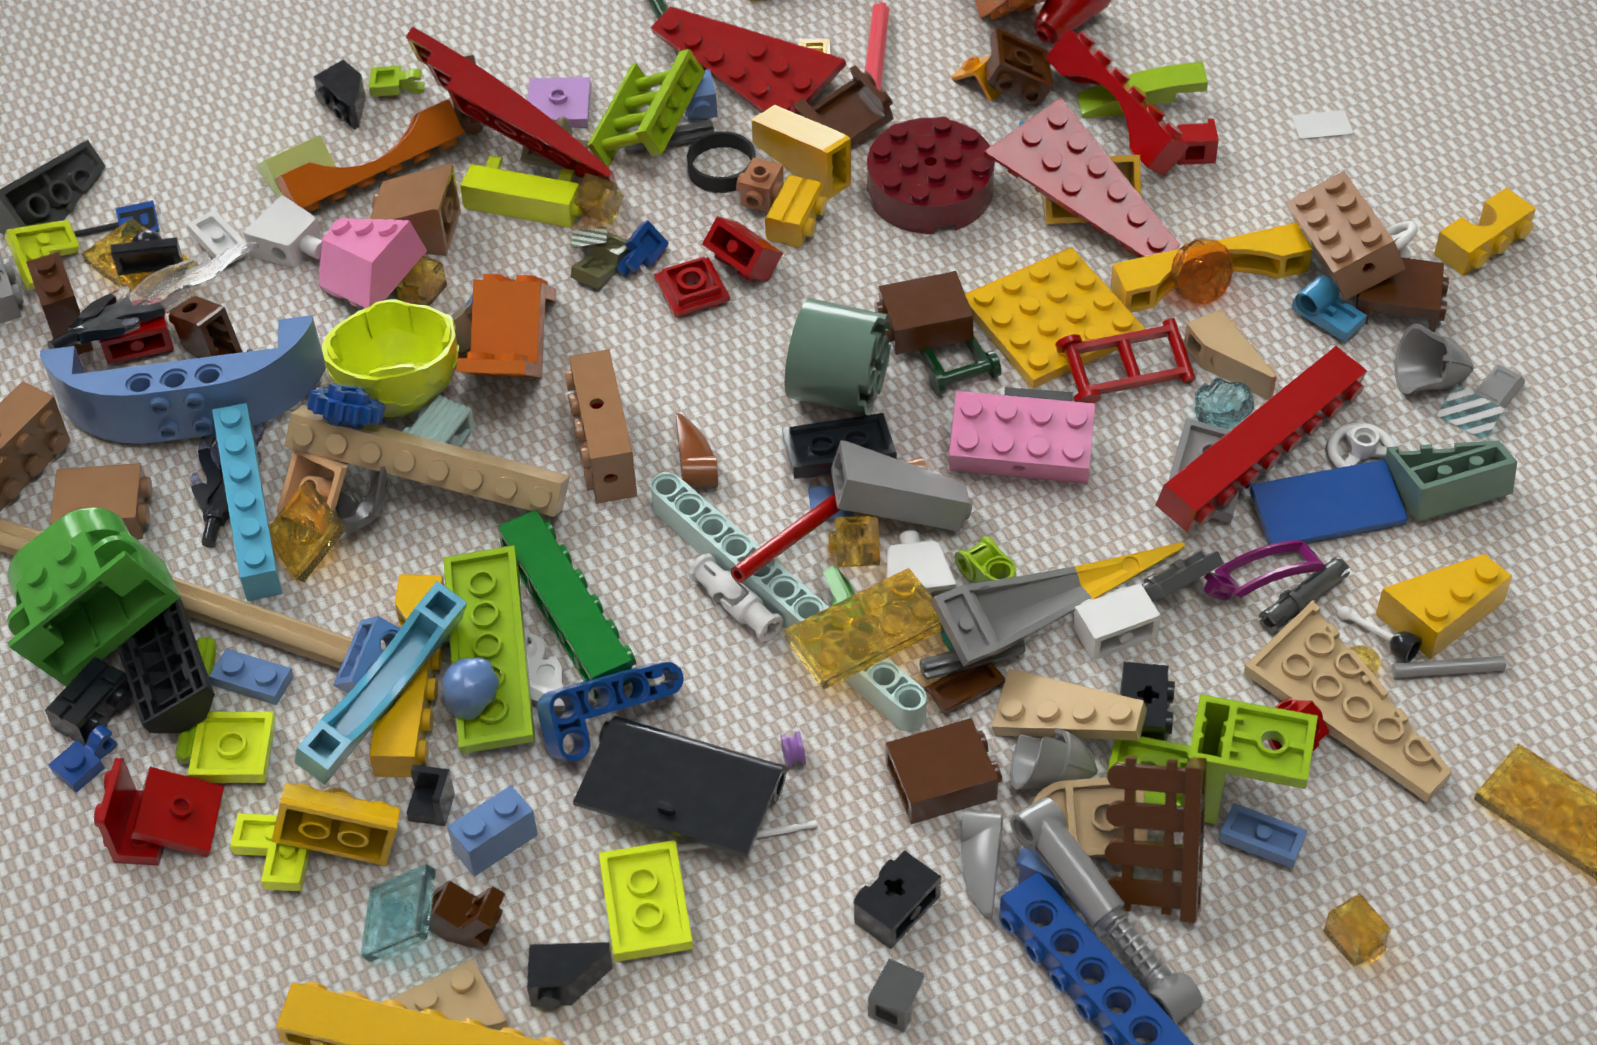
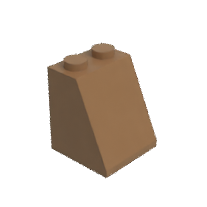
[366,164,461,256]

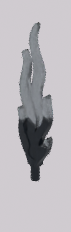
[47,242,259,349]

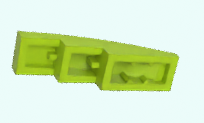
[1078,61,1208,118]

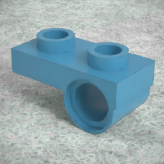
[1291,275,1367,342]

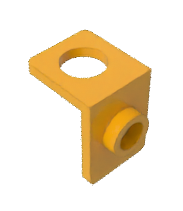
[951,55,1002,100]

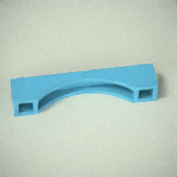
[212,403,283,601]
[294,581,467,785]

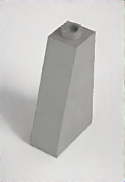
[831,440,973,532]

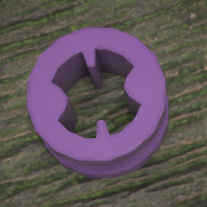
[780,731,806,768]

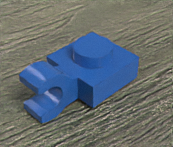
[616,220,669,277]
[48,724,118,793]

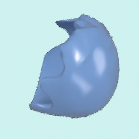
[441,658,499,720]

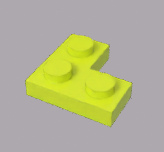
[4,220,80,290]
[230,813,311,891]

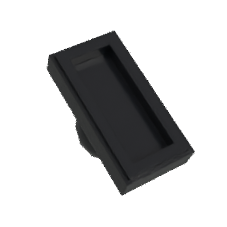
[111,229,184,276]

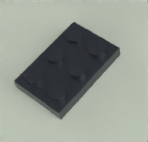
[782,413,897,479]

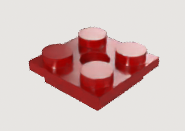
[654,256,730,318]

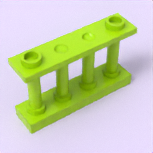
[587,49,705,167]

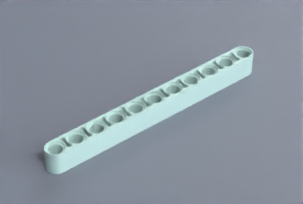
[650,472,927,732]

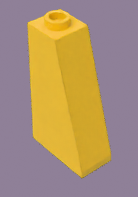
[751,105,851,200]

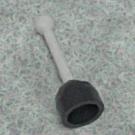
[1338,606,1422,663]

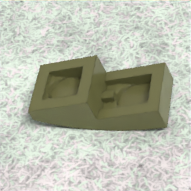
[570,232,631,289]

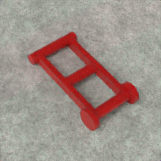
[1055,318,1196,403]

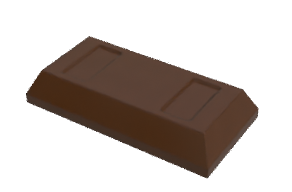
[924,663,1006,715]

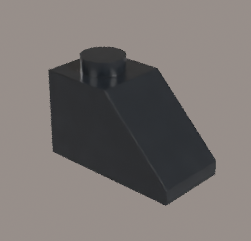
[527,942,613,1010]

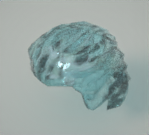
[1193,377,1254,429]

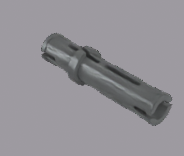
[1259,557,1350,632]

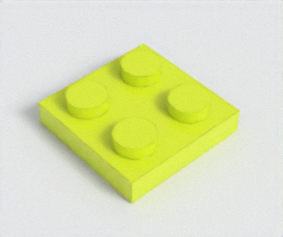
[188,712,276,783]

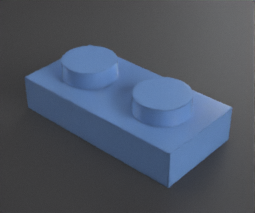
[209,649,294,705]
[1219,803,1307,869]

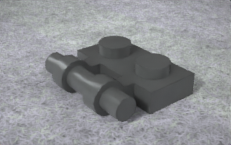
[1142,550,1224,601]

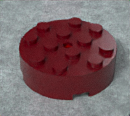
[867,116,995,234]

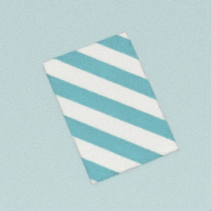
[1436,384,1505,441]

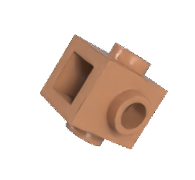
[736,157,784,212]

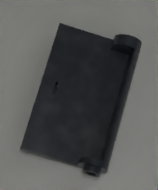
[573,716,787,858]

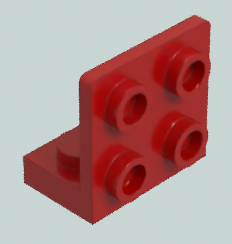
[94,758,164,866]

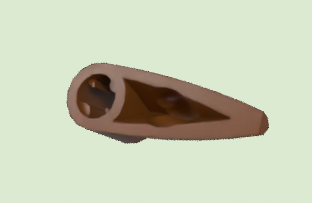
[676,413,718,488]

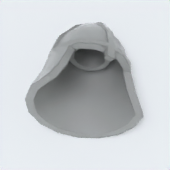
[1395,323,1474,394]
[1011,728,1098,790]

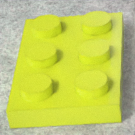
[599,840,693,962]

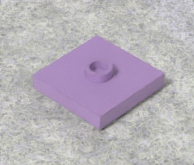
[528,77,591,127]

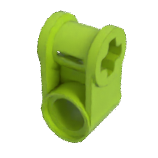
[954,536,1016,583]

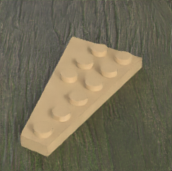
[1244,600,1452,803]

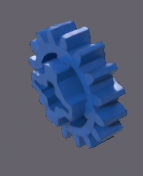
[307,383,386,429]

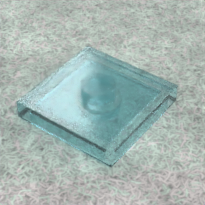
[360,864,436,962]

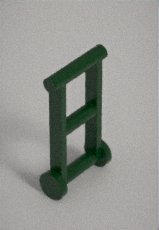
[919,336,1002,396]

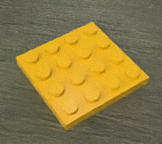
[965,247,1146,389]

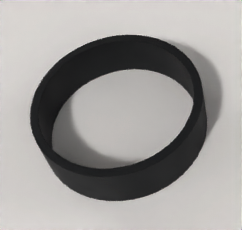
[687,131,756,193]

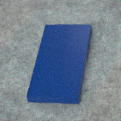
[1249,459,1408,545]

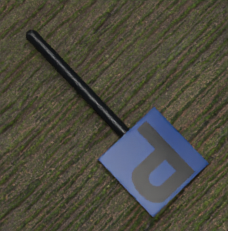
[74,200,160,240]

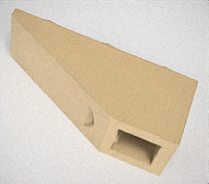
[1184,309,1277,400]

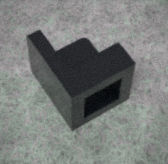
[406,765,455,826]

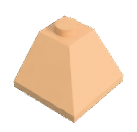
[276,449,348,535]

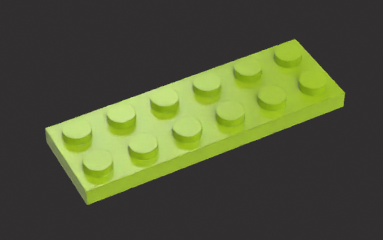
[443,545,536,754]

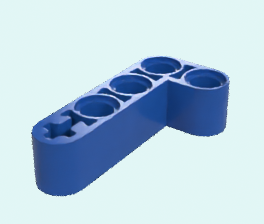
[537,662,684,761]

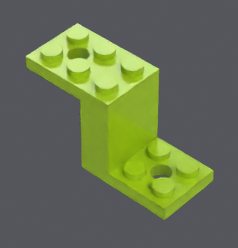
[1106,694,1318,825]

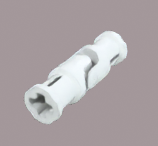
[688,553,784,642]

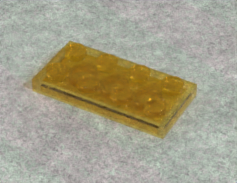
[784,568,944,690]
[1474,743,1597,880]

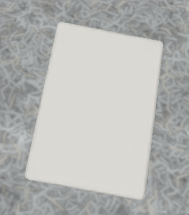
[1292,110,1353,139]

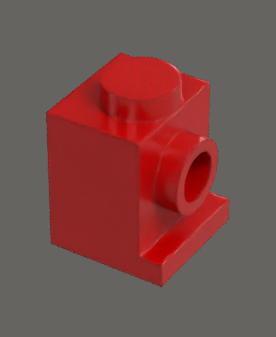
[1177,118,1219,165]

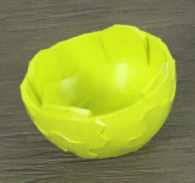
[322,299,459,418]

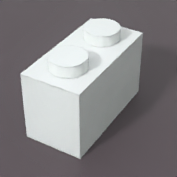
[1073,583,1161,661]

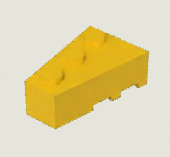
[1376,554,1512,659]

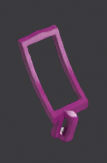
[1203,540,1325,601]

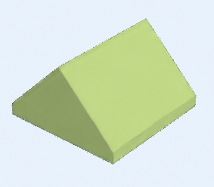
[256,135,336,197]

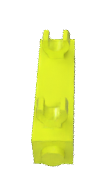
[460,155,584,228]

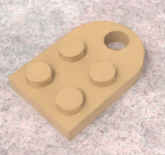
[1032,777,1149,858]

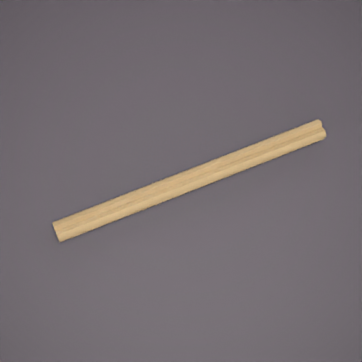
[0,517,353,669]

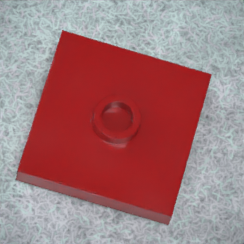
[131,767,224,857]

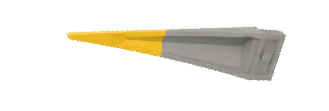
[930,542,1185,667]

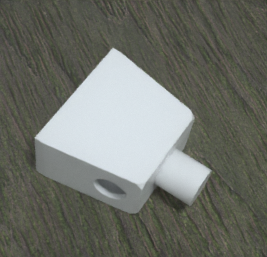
[243,195,322,268]
[886,530,956,614]

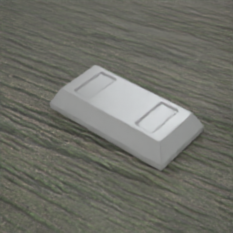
[1465,365,1526,423]

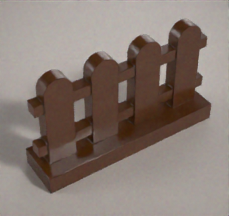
[1105,755,1207,923]

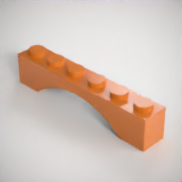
[275,99,465,212]

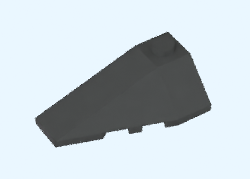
[0,139,105,235]

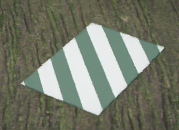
[571,226,607,248]

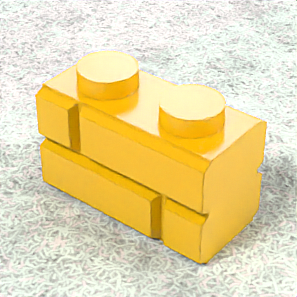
[765,175,827,248]

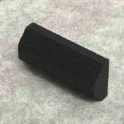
[117,598,215,734]

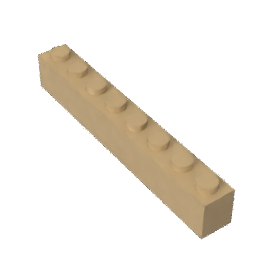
[284,406,570,517]

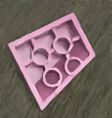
[319,218,427,309]

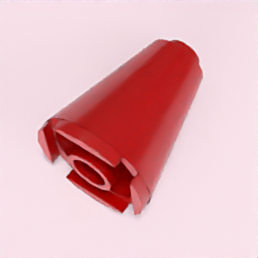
[1034,0,1112,43]

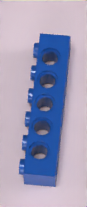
[999,872,1194,1045]

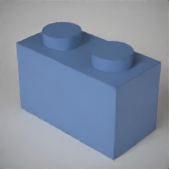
[447,785,538,877]

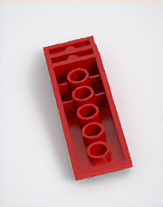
[406,26,620,198]

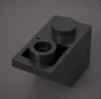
[314,59,366,130]

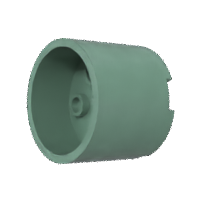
[784,298,892,415]

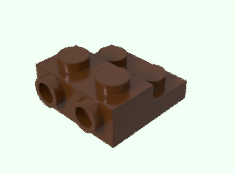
[985,28,1053,105]

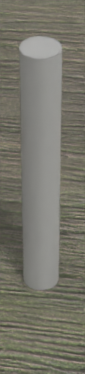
[1392,656,1506,678]

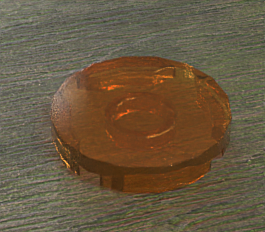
[1171,237,1233,304]

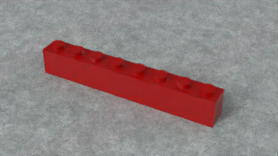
[1155,346,1368,532]

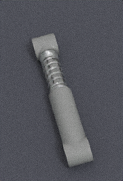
[1010,797,1203,1024]

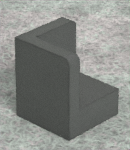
[868,958,924,1032]

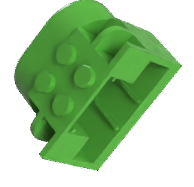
[7,507,181,687]

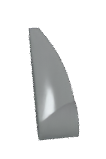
[961,809,1003,918]

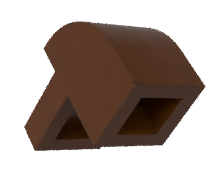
[418,880,505,948]

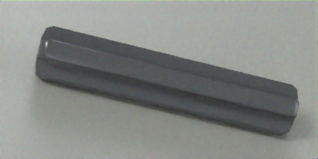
[624,120,715,154]
[919,640,1025,680]

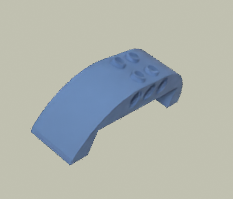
[40,315,326,444]

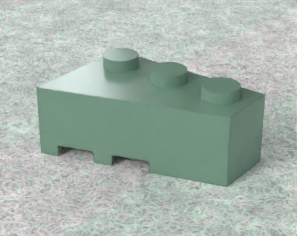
[1386,440,1517,522]

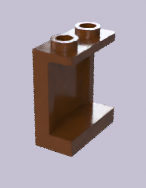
[793,65,894,148]
[1356,257,1449,332]

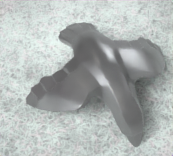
[333,466,388,533]

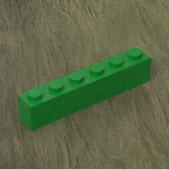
[498,510,636,699]

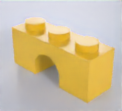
[1434,187,1536,276]

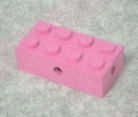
[949,391,1096,484]

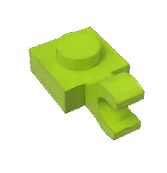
[369,65,425,97]

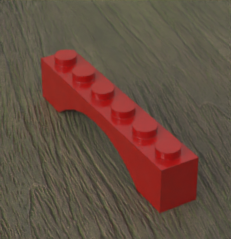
[1045,29,1189,176]

